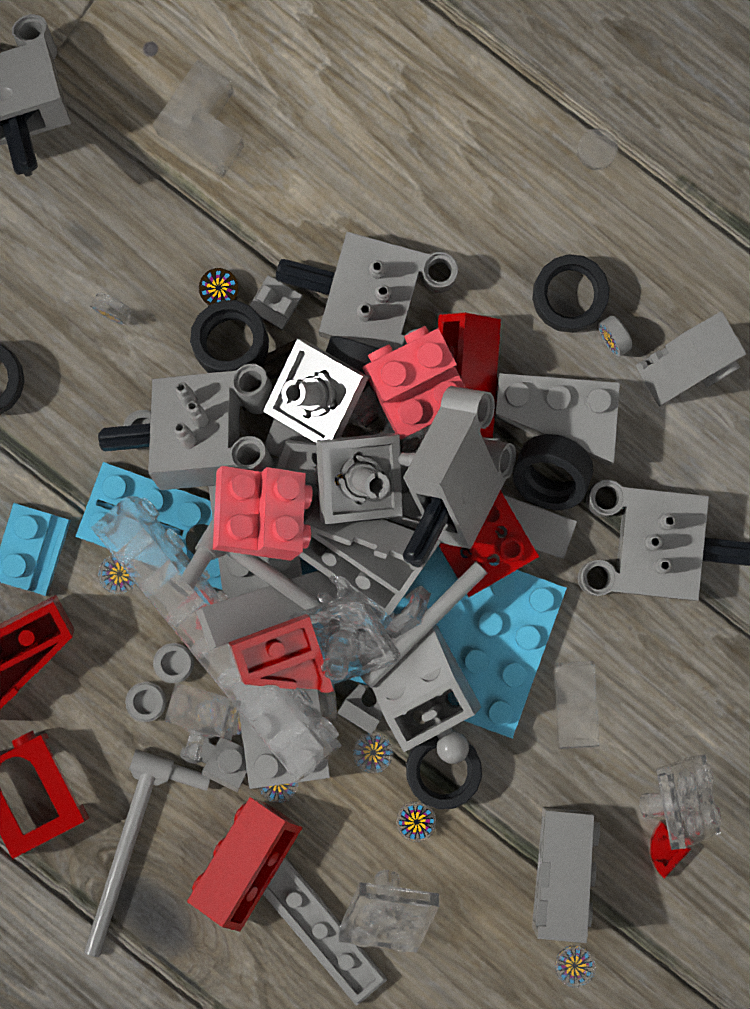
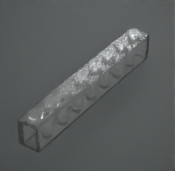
[91,496,342,781]

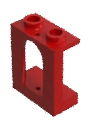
[0,730,90,859]

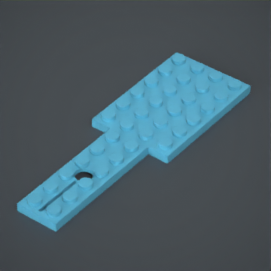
[75,462,567,739]

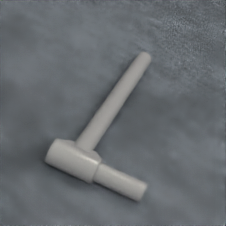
[178,517,381,658]
[84,749,210,957]

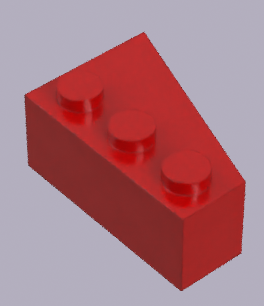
[0,595,75,710]

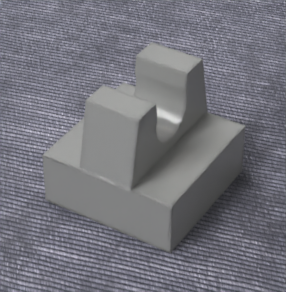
[250,275,302,331]
[337,684,383,735]

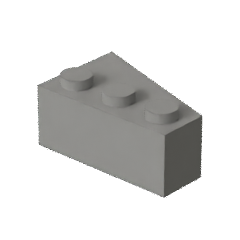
[635,311,747,406]
[494,373,620,466]
[298,504,441,618]
[532,807,600,943]

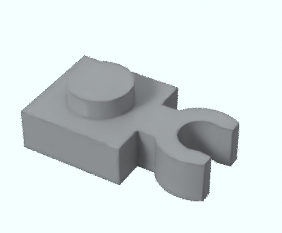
[180,730,247,793]

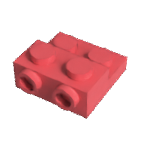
[362,326,465,440]
[213,466,313,561]

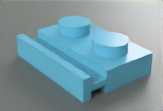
[0,503,71,596]

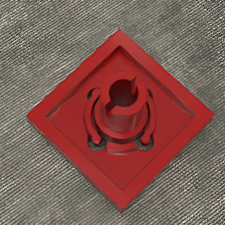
[438,490,539,598]

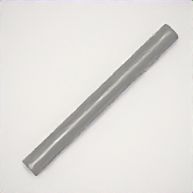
[360,562,487,688]

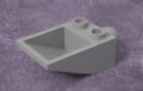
[355,601,481,764]

